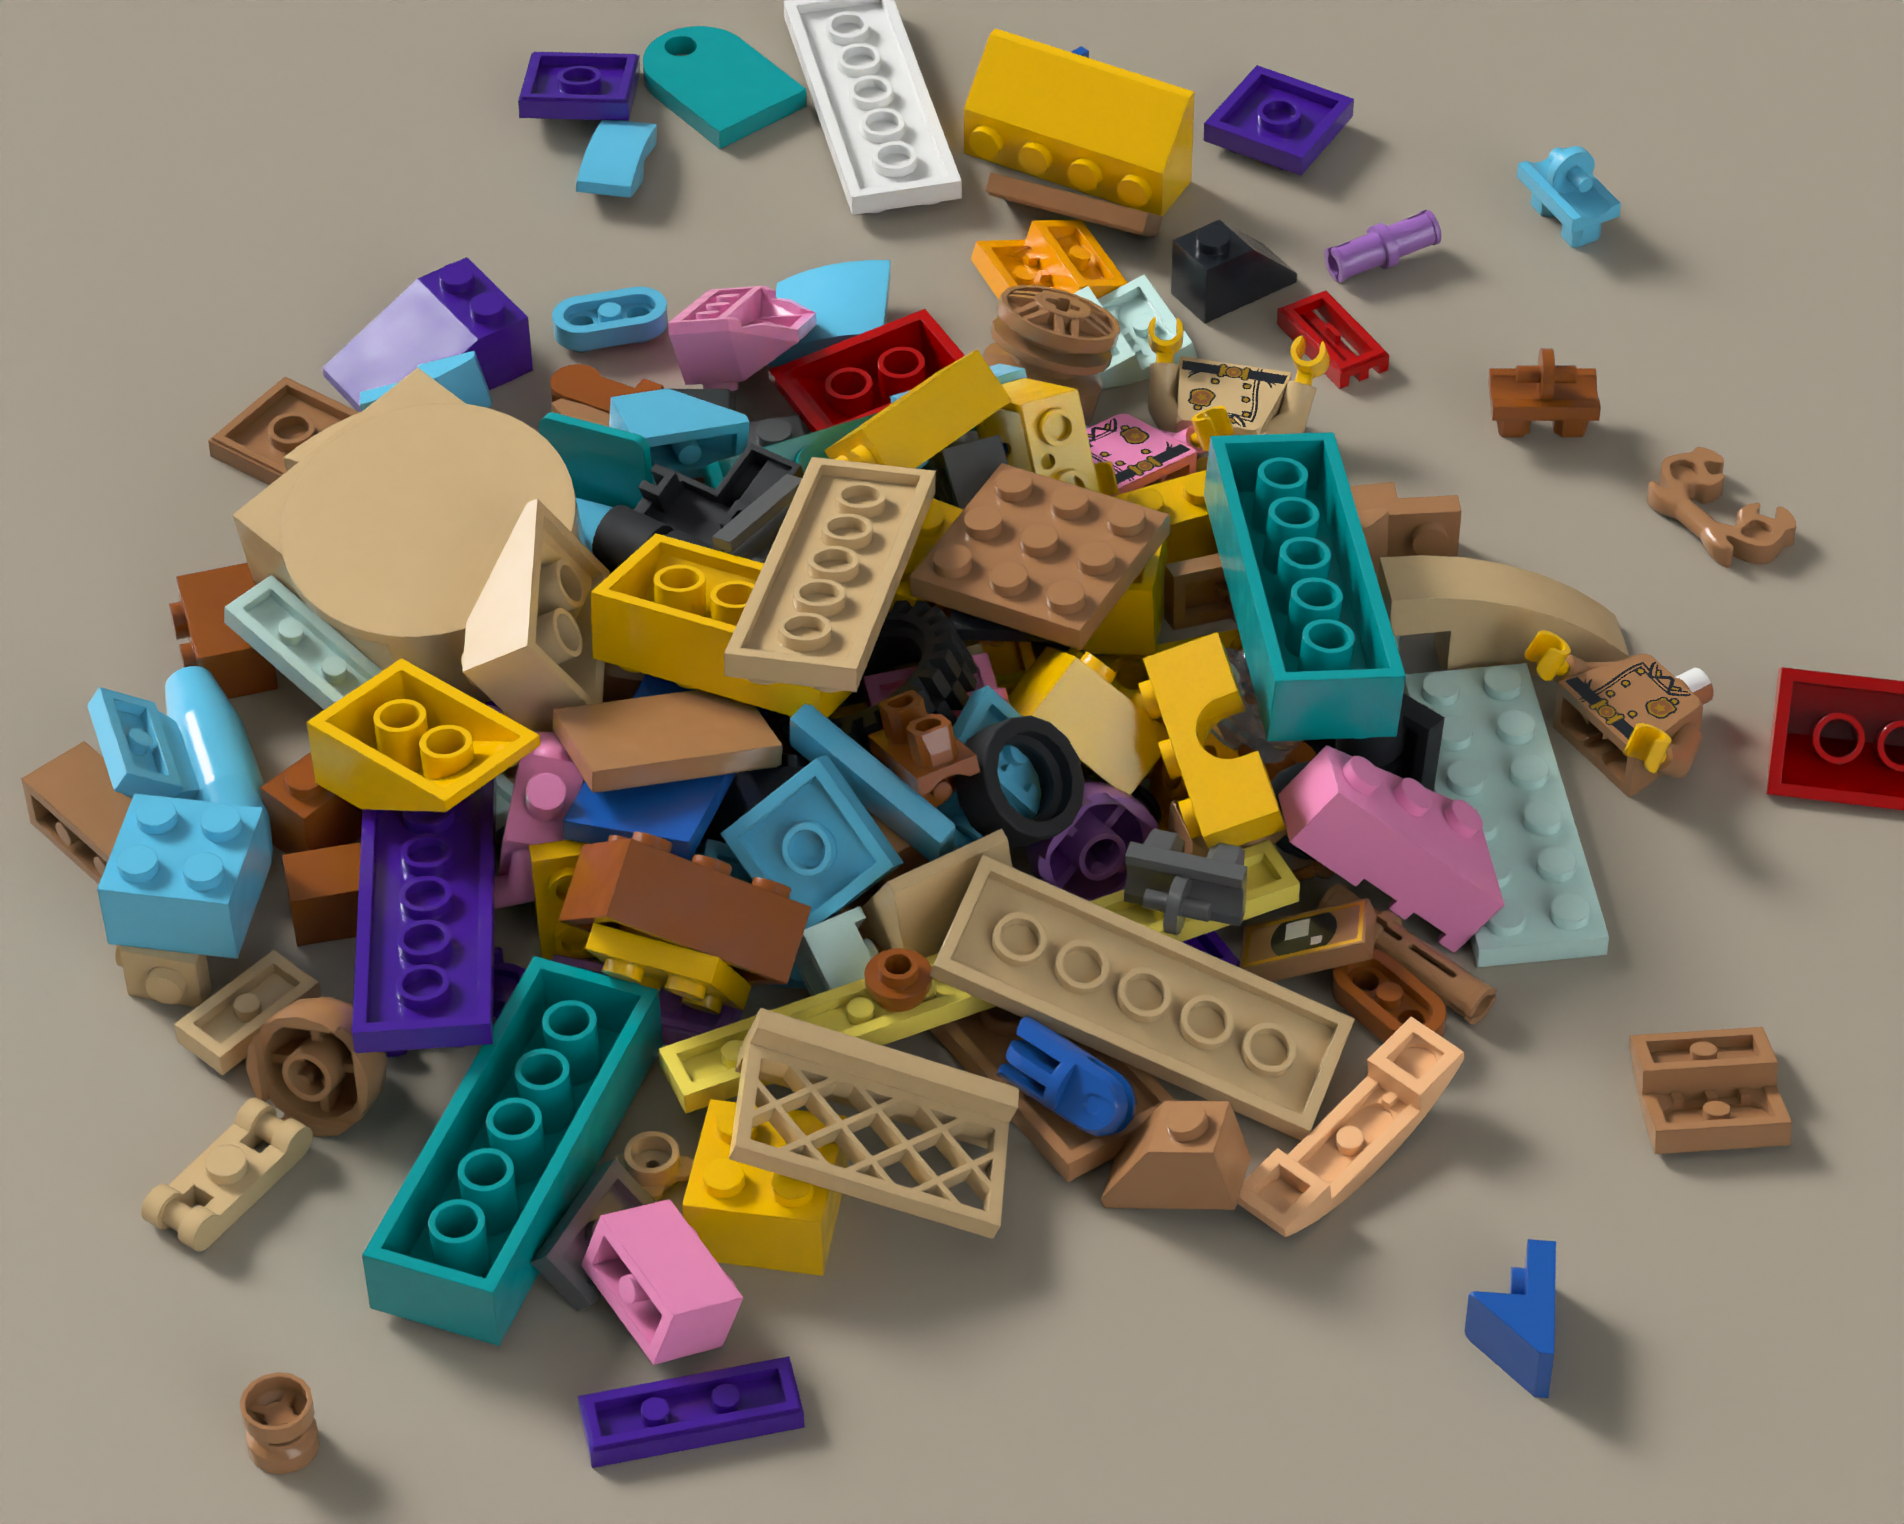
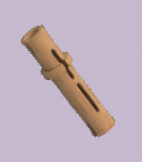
[1317,883,1497,1025]

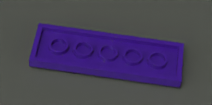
[352,777,497,1053]

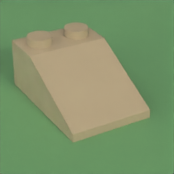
[461,498,610,733]

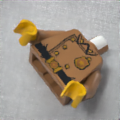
[1524,630,1714,797]

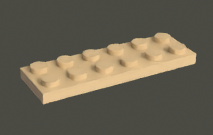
[724,457,936,693]
[929,855,1355,1141]

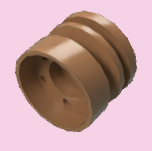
[982,285,1120,426]

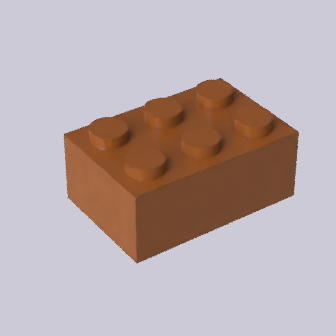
[558,832,811,986]

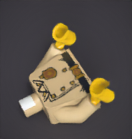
[1148,317,1330,473]

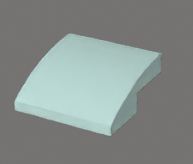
[1073,274,1198,389]

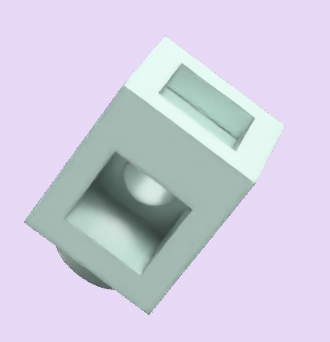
[794,906,879,996]

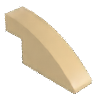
[1378,555,1630,676]

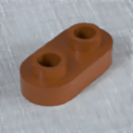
[1332,948,1446,1043]

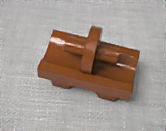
[1488,348,1601,437]
[867,690,980,807]

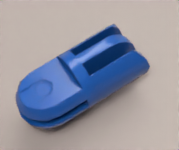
[996,1016,1137,1136]

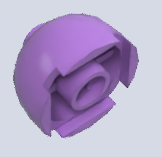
[1026,782,1158,901]

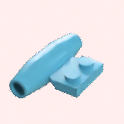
[87,666,273,858]

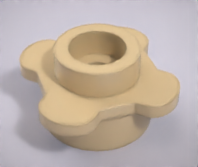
[614,1131,693,1201]

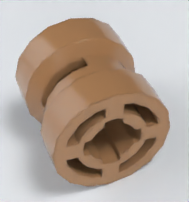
[239,1372,320,1474]

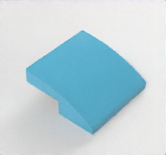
[768,260,891,366]

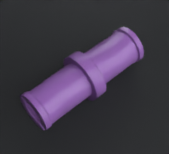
[1324,209,1442,283]

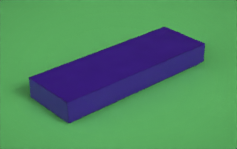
[578,1356,805,1468]

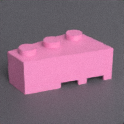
[1278,745,1504,953]

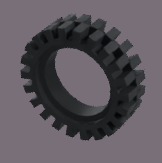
[773,600,977,770]

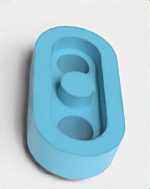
[552,287,668,352]

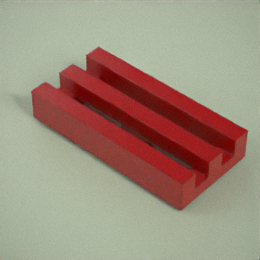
[1277,290,1389,389]

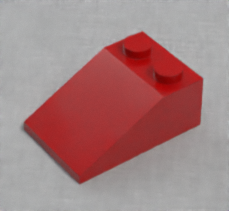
[768,309,965,432]

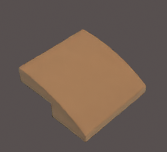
[1629,1027,1792,1154]

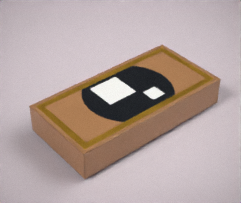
[1239,898,1376,982]

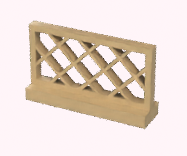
[729,1008,1019,1239]

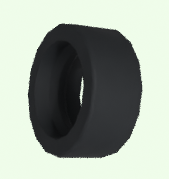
[954,715,1085,848]

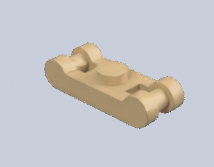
[141,1097,313,1252]

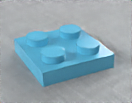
[720,754,904,929]

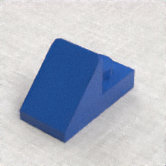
[1464,1239,1556,1398]

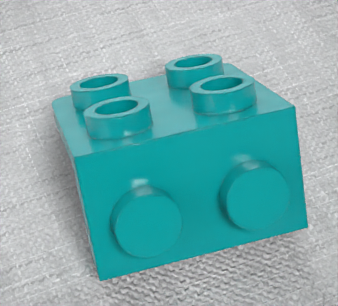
[538,412,653,510]

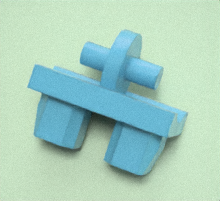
[1517,146,1621,248]

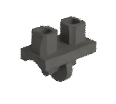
[1124,829,1248,935]

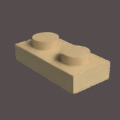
[174,950,321,1075]

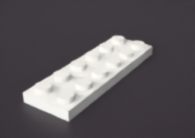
[784,0,962,215]

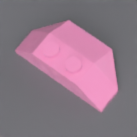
[668,286,817,391]

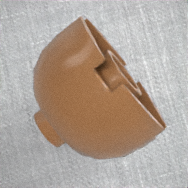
[246,997,387,1137]

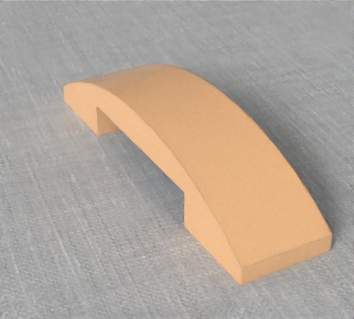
[1237,1017,1464,1237]

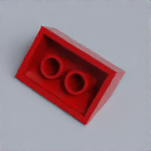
[1766,667,1904,810]

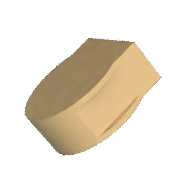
[232,367,587,704]

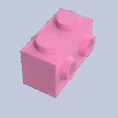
[581,1199,744,1365]

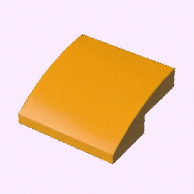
[971,219,1127,300]

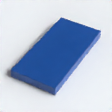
[562,674,770,861]

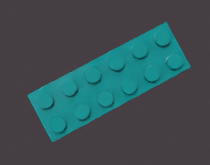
[1204,432,1406,741]
[362,956,663,1346]

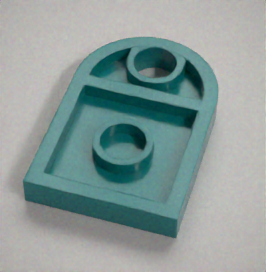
[643,26,807,149]

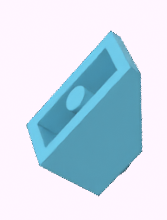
[609,388,750,485]

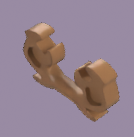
[1647,447,1796,567]

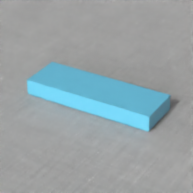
[790,703,955,862]

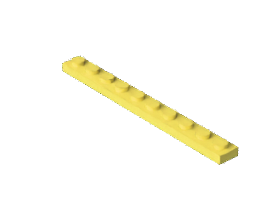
[658,840,1300,1114]

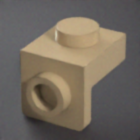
[115,945,212,1007]

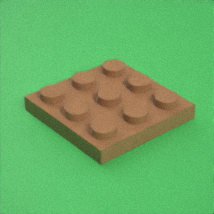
[909,463,1170,650]

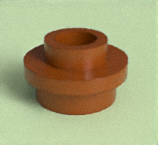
[864,948,933,1012]

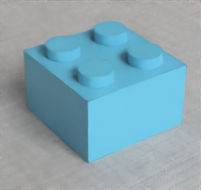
[97,793,272,959]

